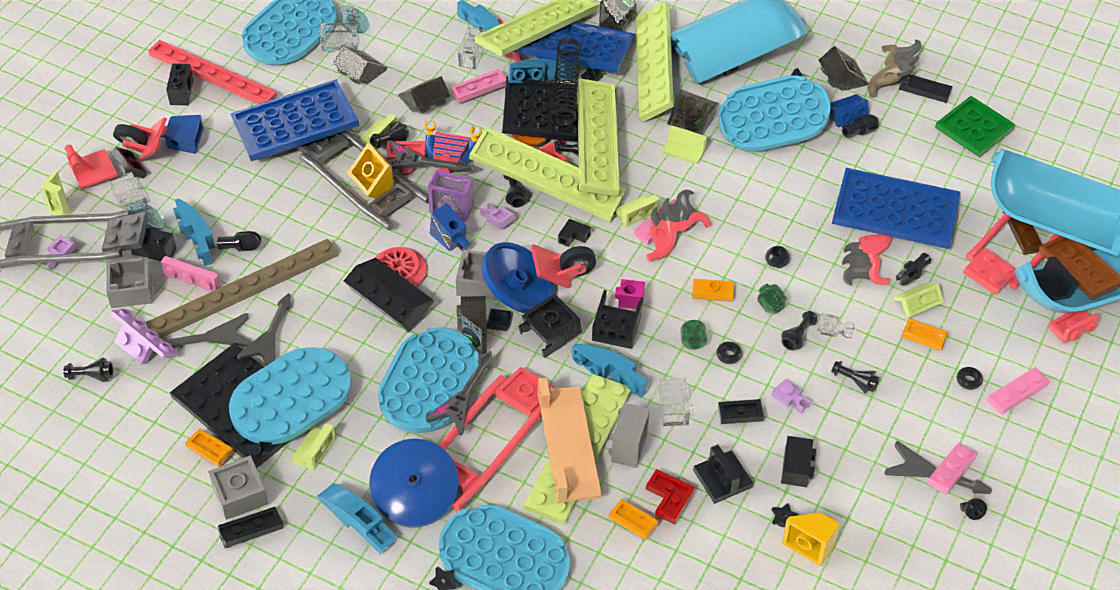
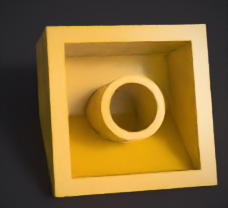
[347,143,393,198]
[782,512,840,566]

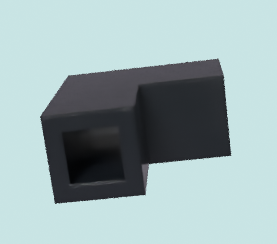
[558,219,591,247]

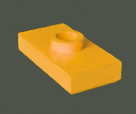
[692,279,734,302]
[901,318,948,351]
[185,428,233,467]
[609,499,659,540]

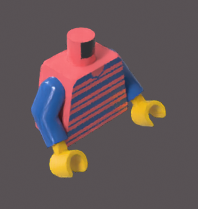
[424,120,482,173]

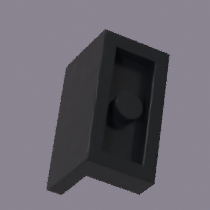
[1033,256,1078,301]

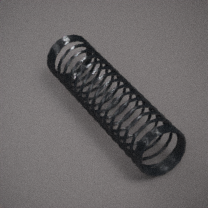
[552,38,581,126]

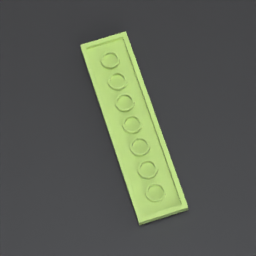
[475,0,599,56]
[636,1,674,122]
[577,79,619,196]
[469,127,626,222]
[524,374,631,525]

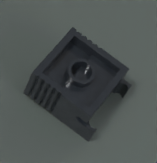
[592,290,644,349]
[518,293,582,358]

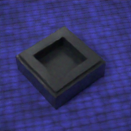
[487,308,511,331]

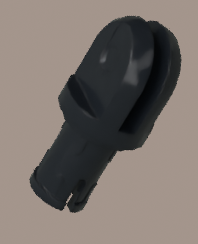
[842,114,879,137]
[217,231,261,252]
[896,253,932,286]

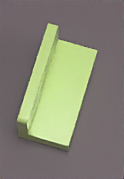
[359,113,397,150]
[663,126,707,164]
[41,171,70,215]
[615,194,660,227]
[893,283,944,317]
[292,423,336,471]

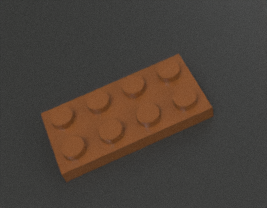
[1039,236,1120,300]

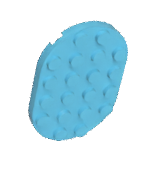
[242,0,337,65]
[718,76,830,152]
[378,328,479,433]
[229,347,351,444]
[439,505,570,590]

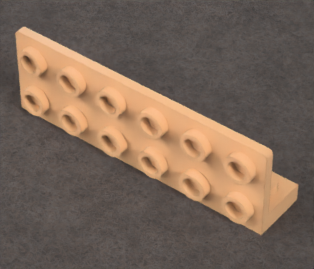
[537,377,601,503]

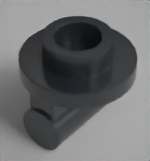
[581,67,602,81]
[960,498,987,520]

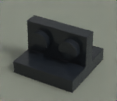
[693,444,753,504]

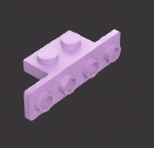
[110,308,178,364]

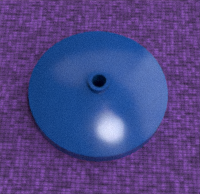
[481,242,555,313]
[369,438,459,528]

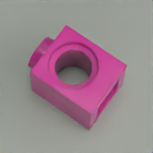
[615,279,645,309]

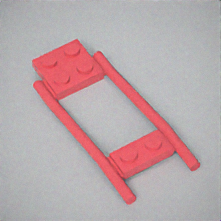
[963,213,1061,295]
[409,367,555,511]

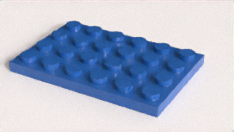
[512,21,635,73]
[230,79,360,162]
[832,168,960,249]

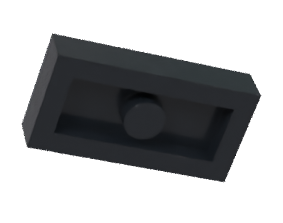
[112,147,148,179]
[718,399,764,424]

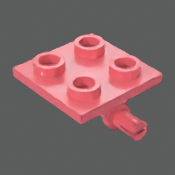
[65,145,118,189]

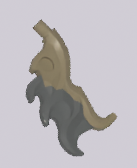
[867,39,922,97]

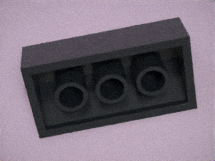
[343,258,434,333]

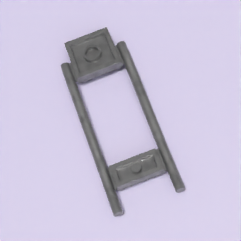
[296,131,429,230]
[0,210,149,268]

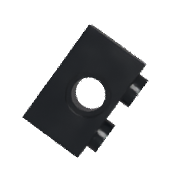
[166,63,194,106]

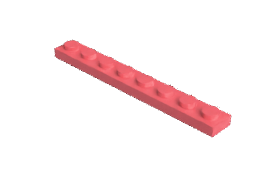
[148,40,277,104]

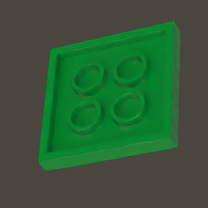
[935,96,1016,157]

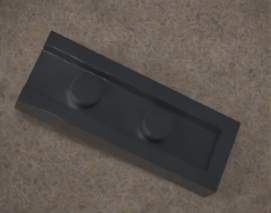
[899,73,953,103]
[218,507,284,548]

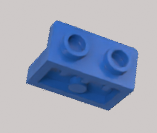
[830,94,869,127]

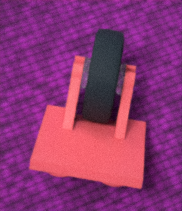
[113,117,167,161]
[531,244,596,289]

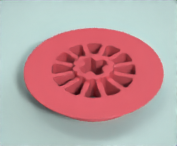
[374,247,427,287]

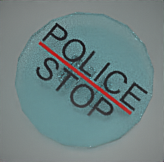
[336,5,369,34]
[130,201,166,230]

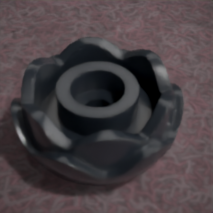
[765,246,790,269]

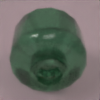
[757,283,787,314]
[680,319,708,350]

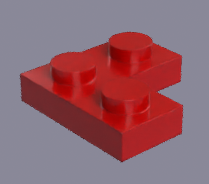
[646,469,695,525]

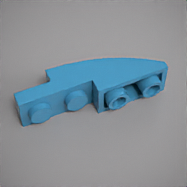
[457,0,500,35]
[508,58,576,83]
[173,198,215,266]
[572,344,648,398]
[317,483,398,554]

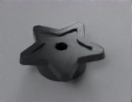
[771,503,799,527]
[429,566,457,590]

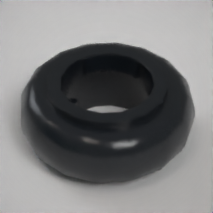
[716,341,742,364]
[956,367,983,390]

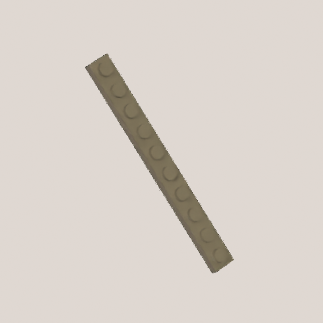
[146,238,338,338]

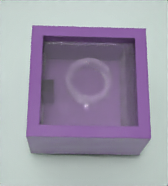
[428,170,474,222]

